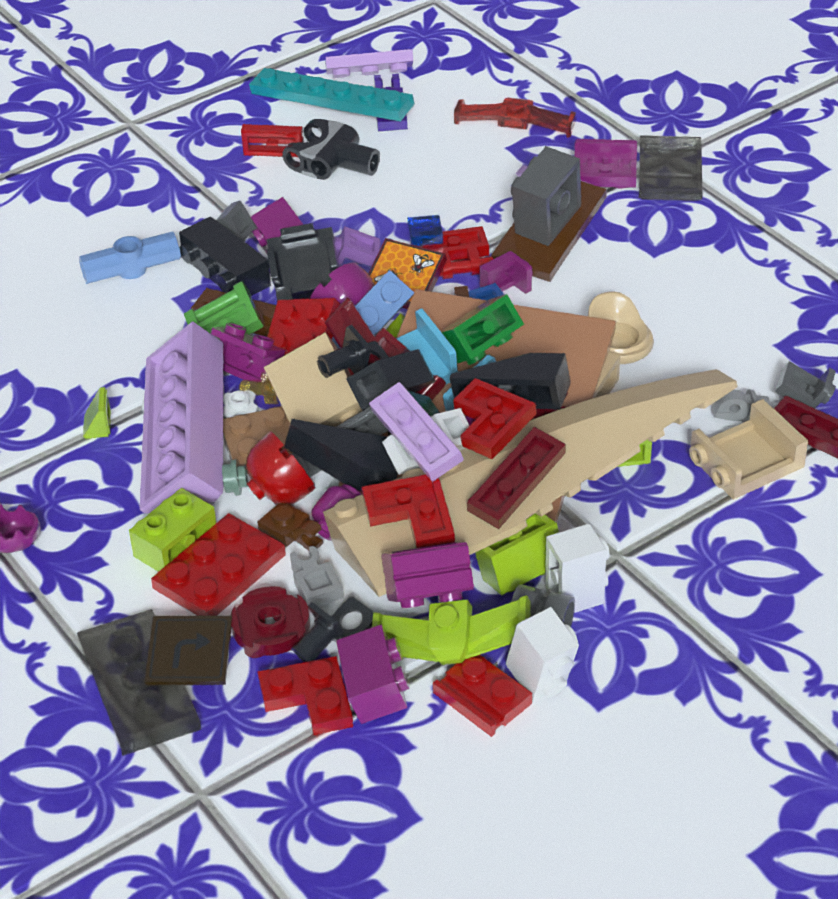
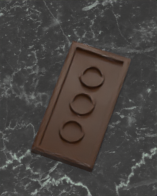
[491,181,607,282]

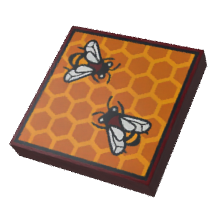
[368,238,447,309]

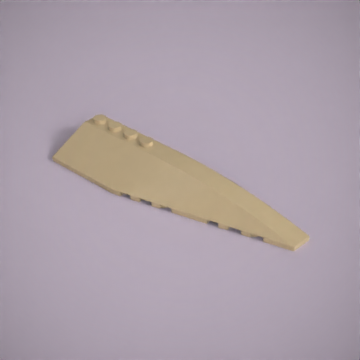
[323,369,738,597]

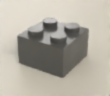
[510,146,581,246]

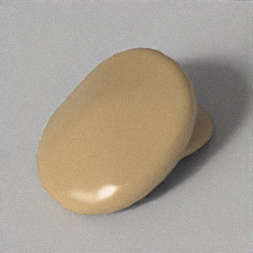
[588,291,654,364]

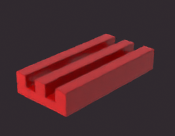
[241,124,304,157]

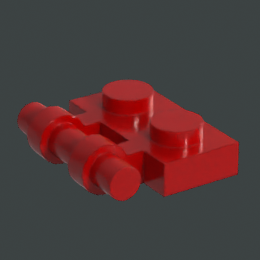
[419,226,493,280]

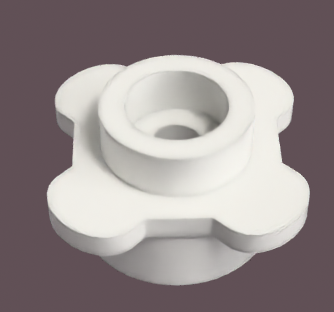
[223,390,258,418]

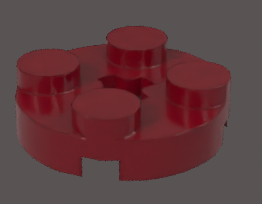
[230,586,310,658]

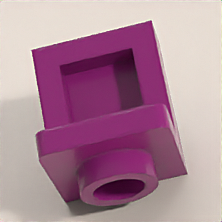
[480,251,533,294]

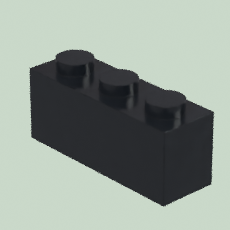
[179,216,271,296]

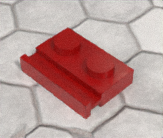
[433,655,532,737]

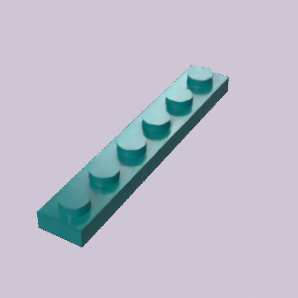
[249,68,415,121]

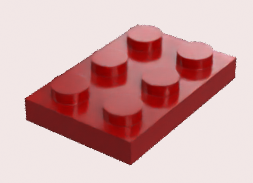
[151,513,286,616]

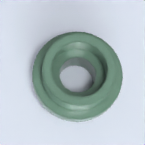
[222,459,248,496]

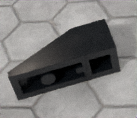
[449,353,571,410]
[284,418,398,491]

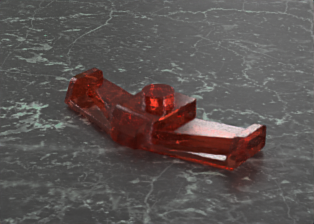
[454,97,577,138]

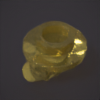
[239,372,280,404]

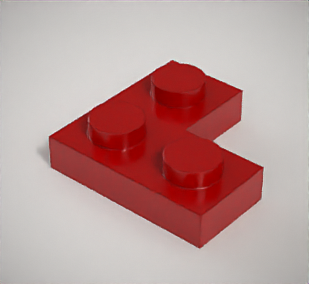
[453,378,537,459]
[362,474,455,548]
[257,656,353,735]

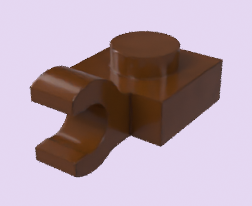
[257,503,324,551]

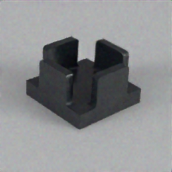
[266,223,339,302]

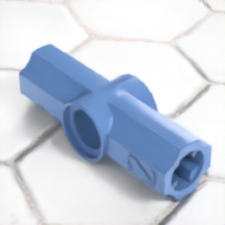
[78,231,181,284]

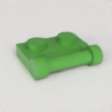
[184,281,264,339]

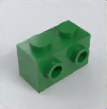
[441,294,524,365]

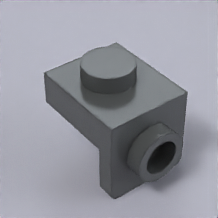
[775,361,836,408]

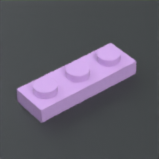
[325,49,413,78]
[369,382,464,482]

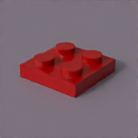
[267,298,341,356]

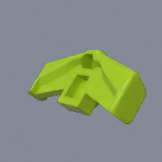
[372,595,531,665]

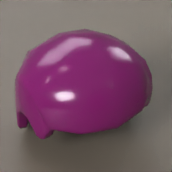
[0,503,41,553]

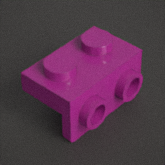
[575,139,637,189]
[211,323,285,390]

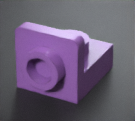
[334,226,380,267]

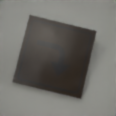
[144,616,232,685]

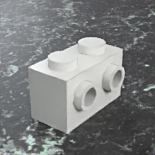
[545,523,610,613]
[506,607,579,702]

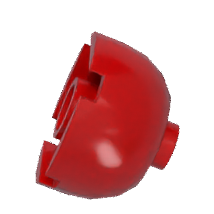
[246,431,316,505]

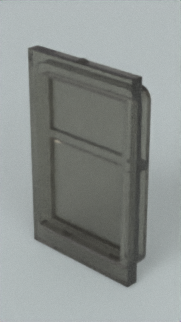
[639,135,703,201]

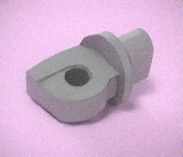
[712,389,771,423]

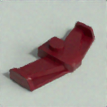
[325,297,446,400]

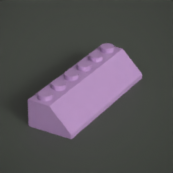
[140,321,224,513]

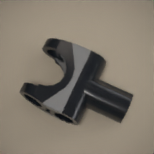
[282,119,380,180]

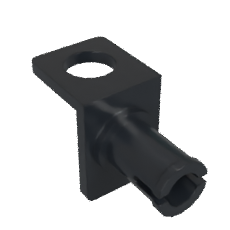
[317,325,389,378]
[291,596,374,662]

